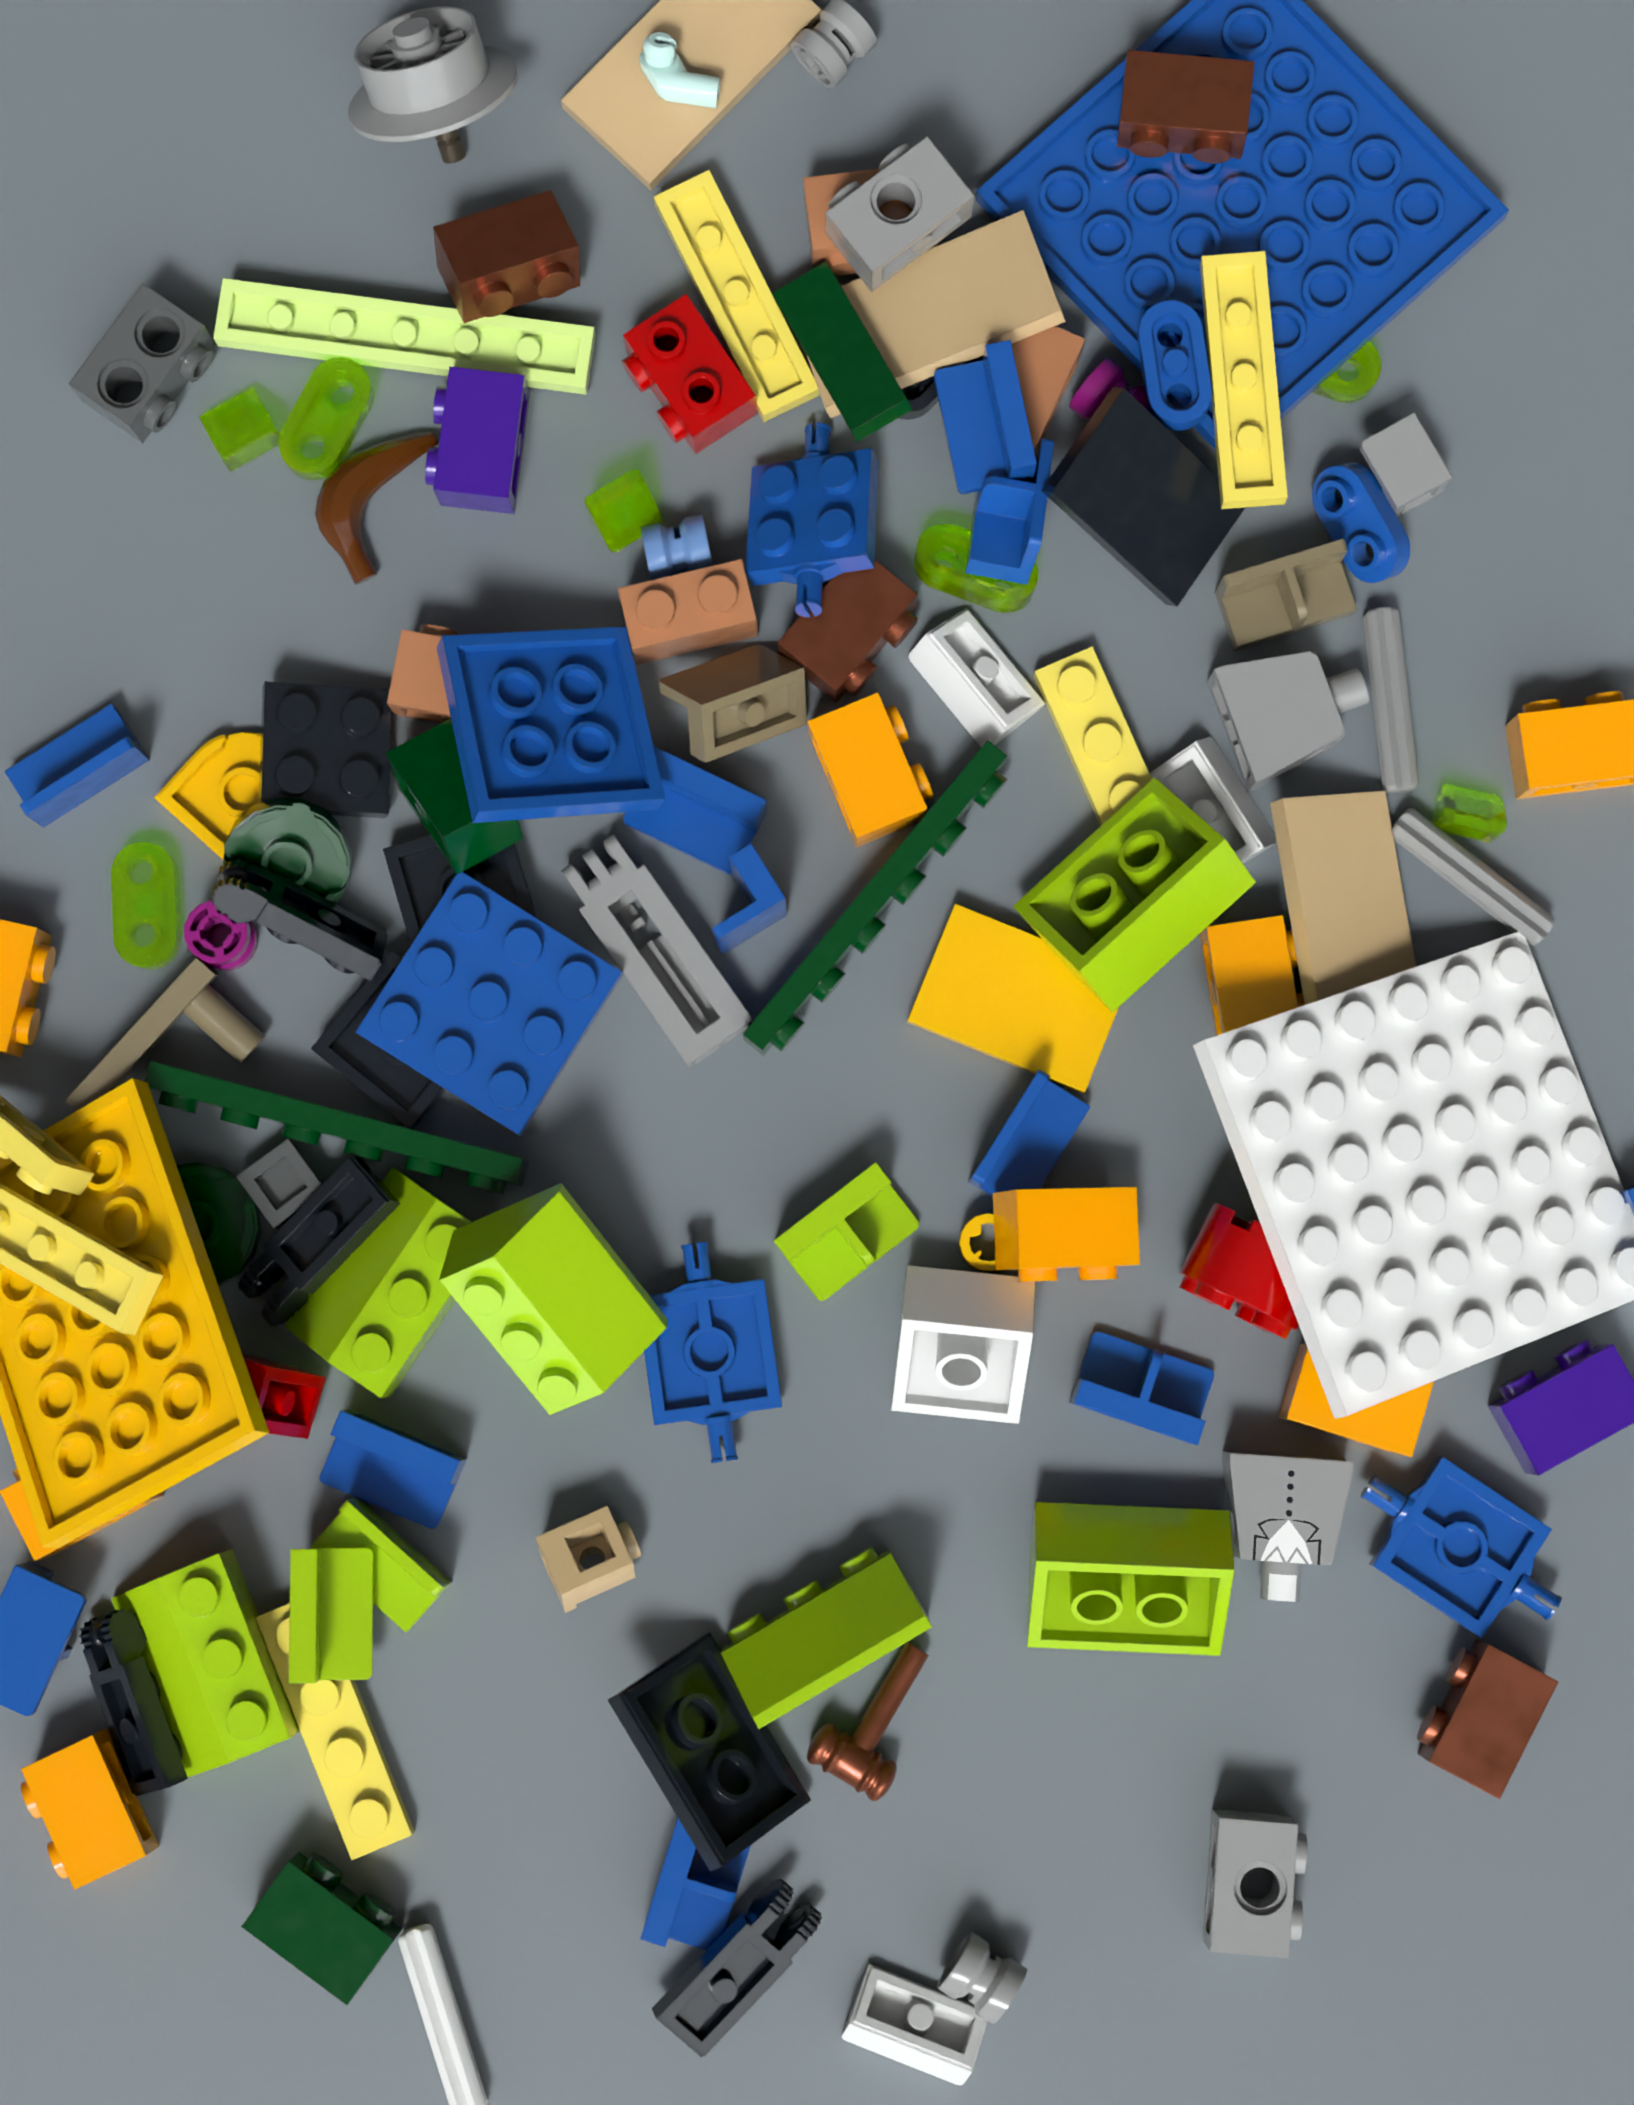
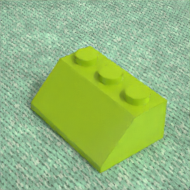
[1013,777,1256,1013]
[284,1167,474,1398]
[439,1183,668,1415]
[1027,1502,1234,1656]
[721,1547,932,1729]
[111,1549,300,1777]

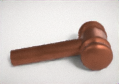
[807,1642,929,1801]

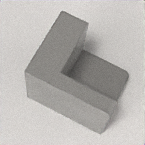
[1360,413,1452,517]

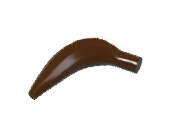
[315,431,438,585]

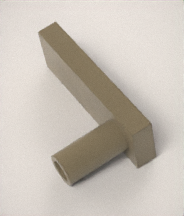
[65,958,266,1111]

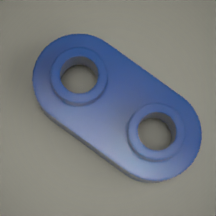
[1138,300,1212,431]
[1312,462,1410,583]

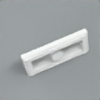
[908,608,1046,747]
[1149,737,1277,864]
[841,1964,987,2085]

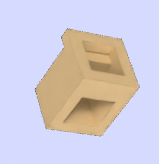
[535,1506,641,1613]

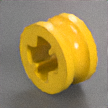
[959,1213,996,1272]

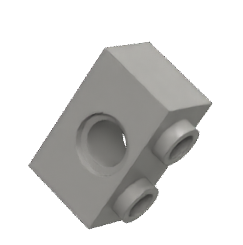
[826,136,974,292]
[1203,1809,1308,1958]

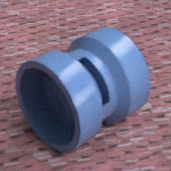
[640,514,712,580]

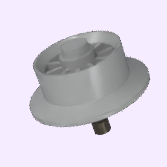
[348,6,518,164]

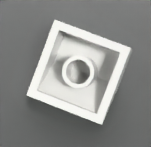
[891,1265,1035,1424]

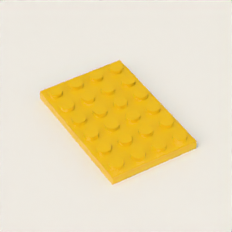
[0,1078,269,1549]

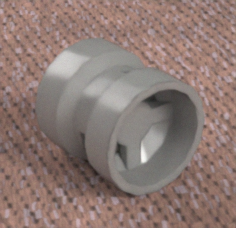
[790,0,877,89]
[937,1931,1027,2025]

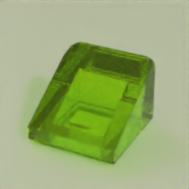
[199,387,284,472]
[584,469,662,553]
[1432,784,1507,843]

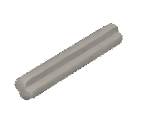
[1363,607,1419,794]
[1392,808,1555,946]

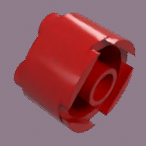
[1179,1203,1299,1340]

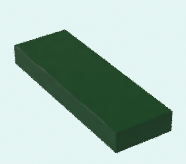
[772,261,912,442]

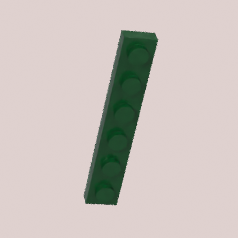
[743,740,1008,1056]
[144,1061,529,1194]

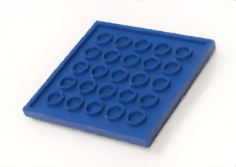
[976,0,1509,450]

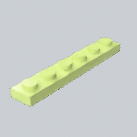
[213,278,596,395]

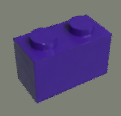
[425,366,530,514]
[1487,1339,1634,1476]

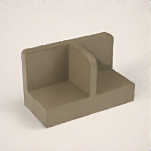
[1215,539,1357,652]
[659,645,807,763]

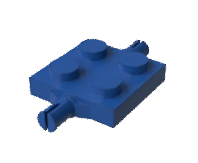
[745,422,879,617]
[644,1242,782,1463]
[1360,1456,1562,1638]

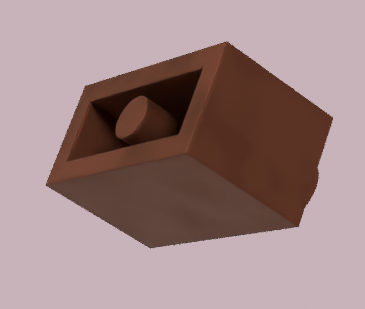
[1117,50,1255,163]
[433,190,581,323]
[777,559,918,703]
[1417,1639,1559,1799]

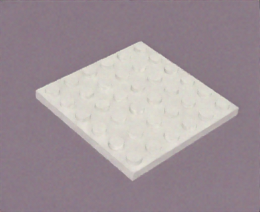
[1193,931,1634,1419]

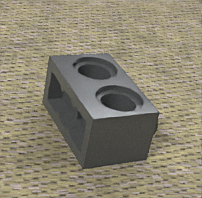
[69,283,215,444]

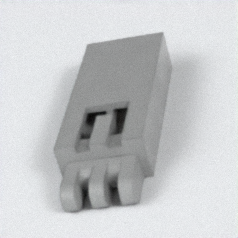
[561,835,753,1069]

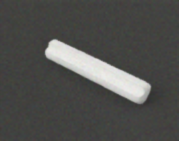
[398,1924,488,2105]

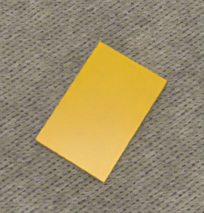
[907,904,1119,1094]

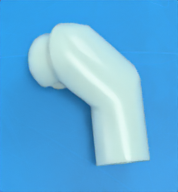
[639,32,721,109]

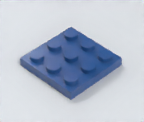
[437,627,665,823]
[355,872,623,1136]

